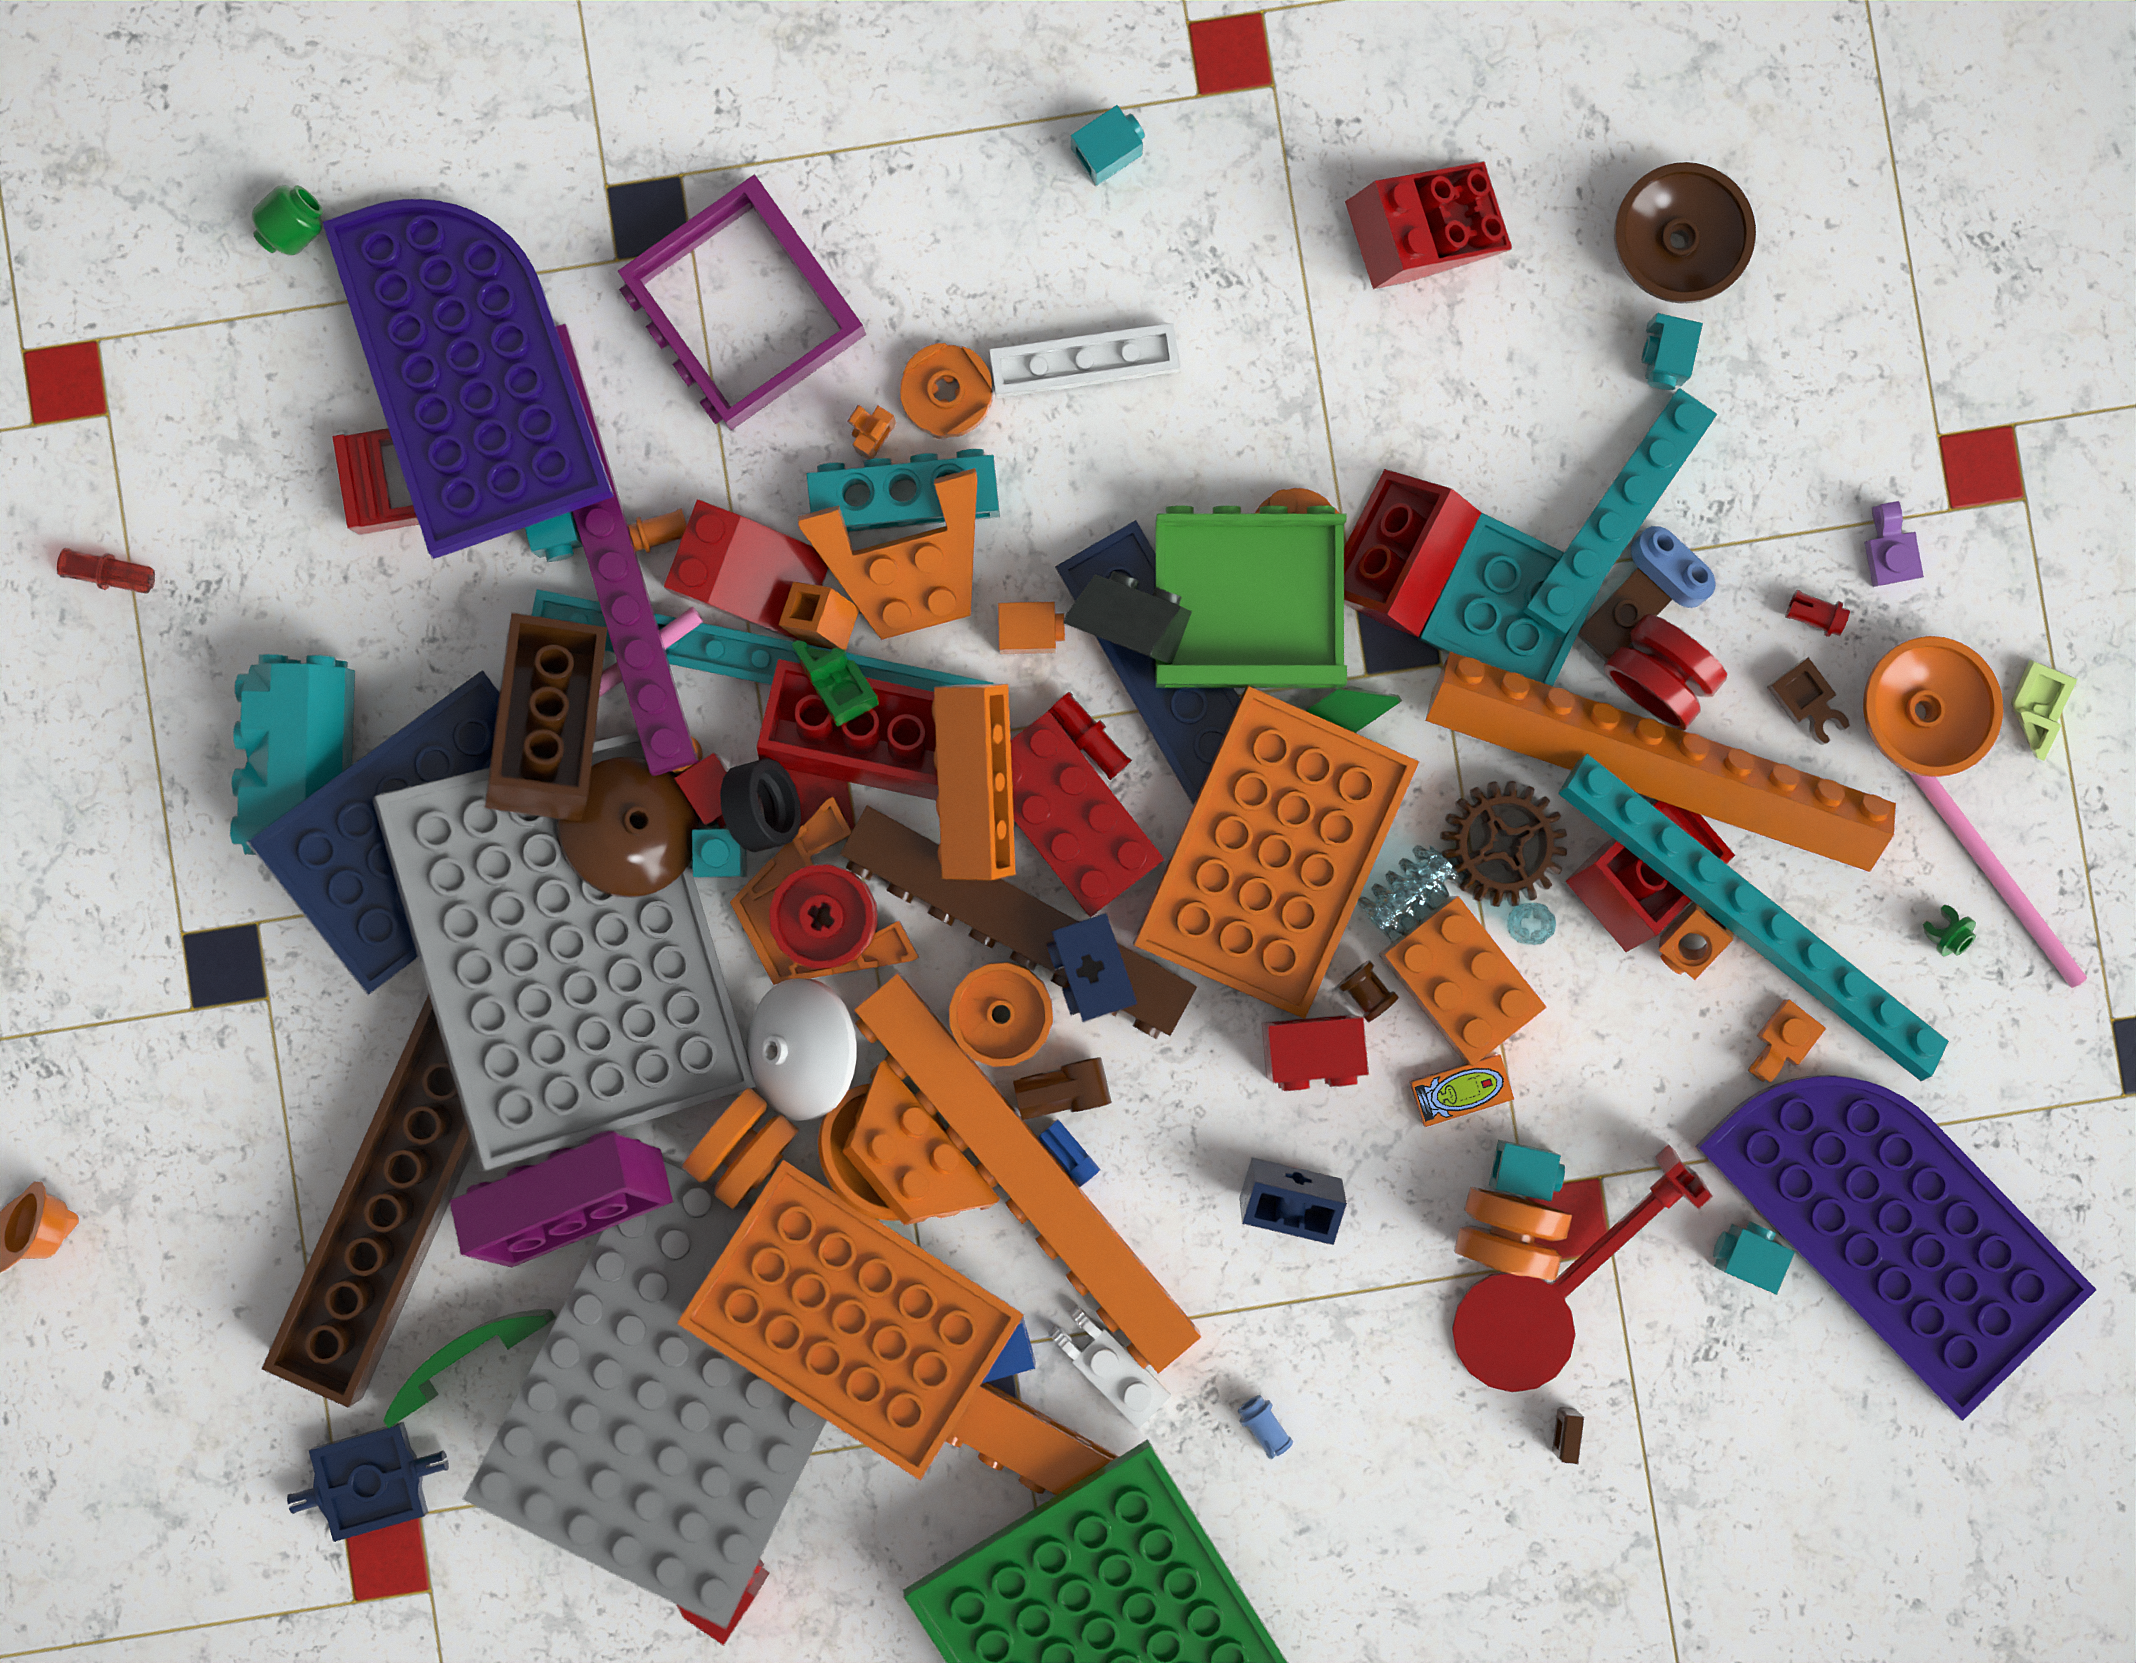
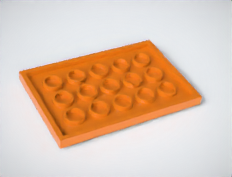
[1132,686,1419,1019]
[677,1160,1024,1481]

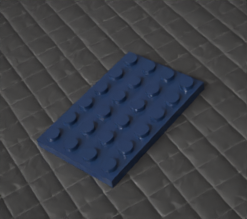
[247,670,499,995]

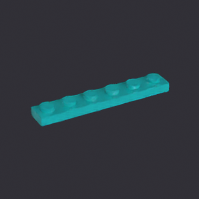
[1523,388,1717,638]

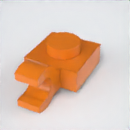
[847,405,897,460]
[1748,999,1826,1083]

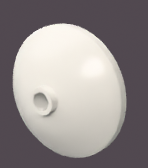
[747,978,856,1121]

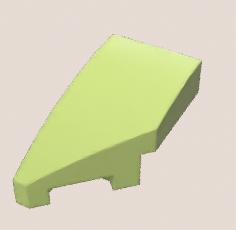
[2011,660,2078,761]

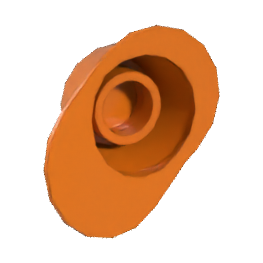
[0,1181,79,1273]

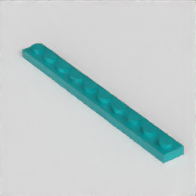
[531,589,994,692]
[1558,754,1949,1081]

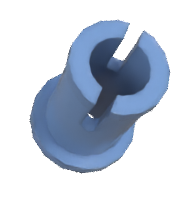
[1238,1395,1293,1459]

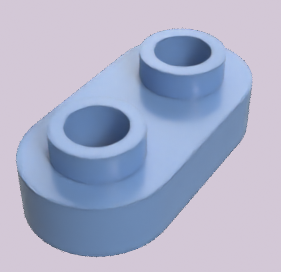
[1631,526,1716,608]

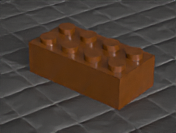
[484,613,607,822]

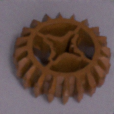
[1440,781,1567,907]

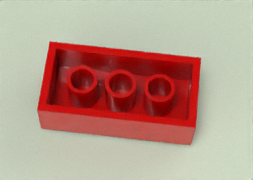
[1010,711,1165,918]

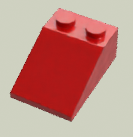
[663,499,829,641]
[1565,799,1735,952]

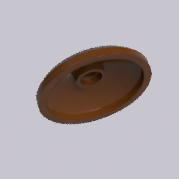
[1614,162,1756,304]
[557,757,698,898]

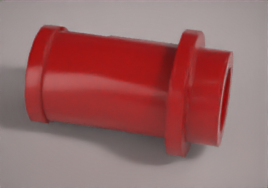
[1785,590,1850,637]

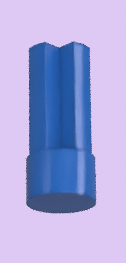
[1037,1119,1100,1187]

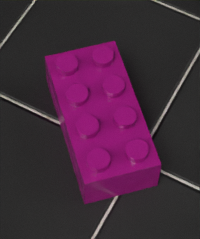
[449,1131,673,1268]

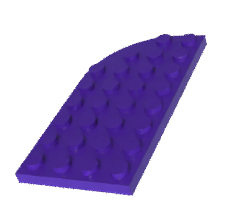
[322,199,614,559]
[1695,1075,2097,1421]

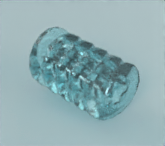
[1357,845,1463,943]

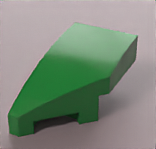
[791,640,879,727]
[1306,686,1402,733]

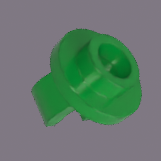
[1923,904,1976,957]

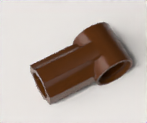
[1013,1057,1112,1120]

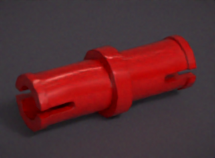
[1048,691,1132,780]

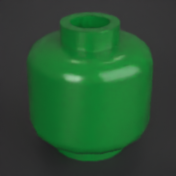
[252,185,323,255]

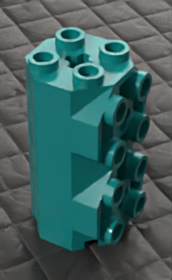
[230,654,355,855]

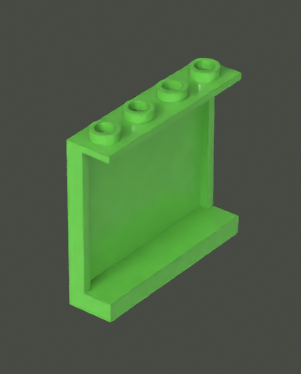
[1155,506,1347,688]

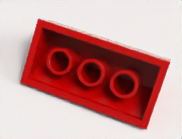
[756,659,938,801]

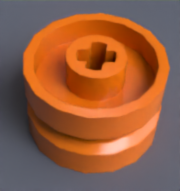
[949,962,1053,1067]
[682,1087,800,1210]
[1454,1187,1572,1280]

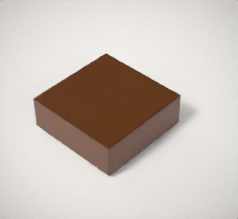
[1552,1407,1584,1464]

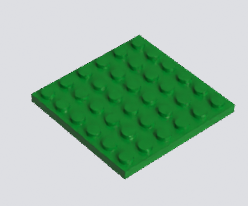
[903,1439,1289,1663]

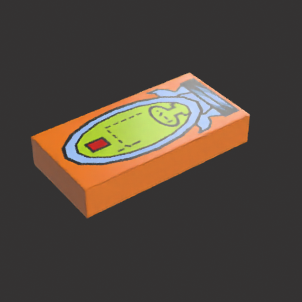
[1409,1054,1514,1127]

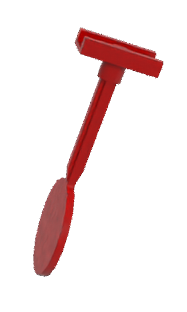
[1452,1144,1713,1393]

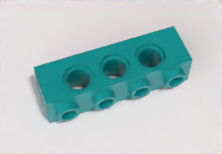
[807,449,1000,532]

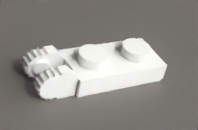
[1048,1305,1171,1429]

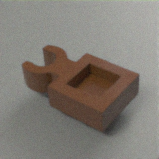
[1767,657,1850,745]

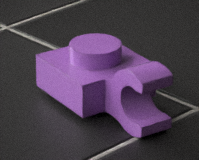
[1865,501,1924,587]

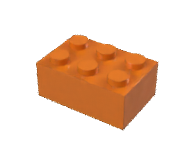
[1378,896,1547,1066]

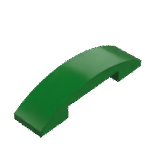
[383,1309,556,1428]

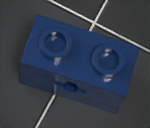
[1046,913,1137,1022]
[1239,1157,1347,1245]

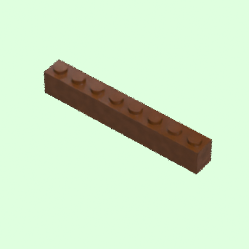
[840,805,1197,1039]

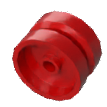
[1603,614,1727,730]
[769,864,878,969]

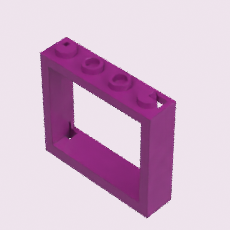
[617,174,866,431]

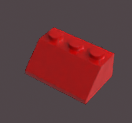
[1344,469,1482,637]

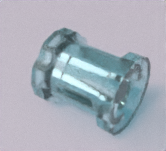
[1507,903,1556,945]

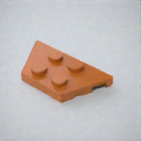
[843,1060,1000,1225]

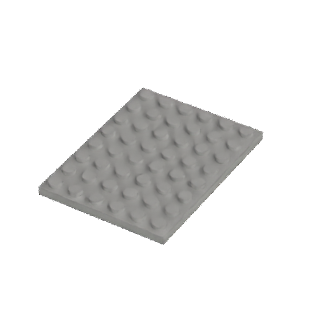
[372,732,756,1171]
[463,1161,827,1629]

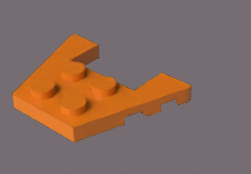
[798,468,977,640]
[730,797,920,985]

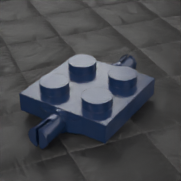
[287,1422,449,1542]

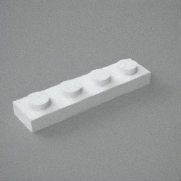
[989,323,1180,399]

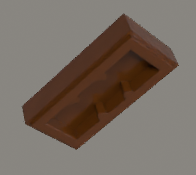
[1577,567,1672,662]

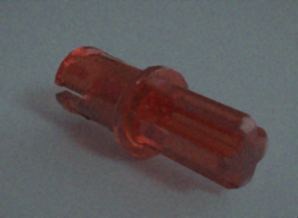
[57,548,155,594]

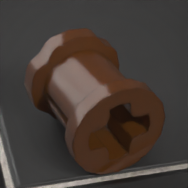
[1337,960,1399,1023]

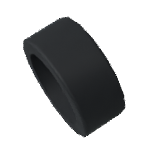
[720,758,801,852]

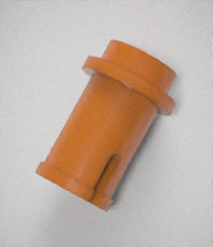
[628,508,687,554]

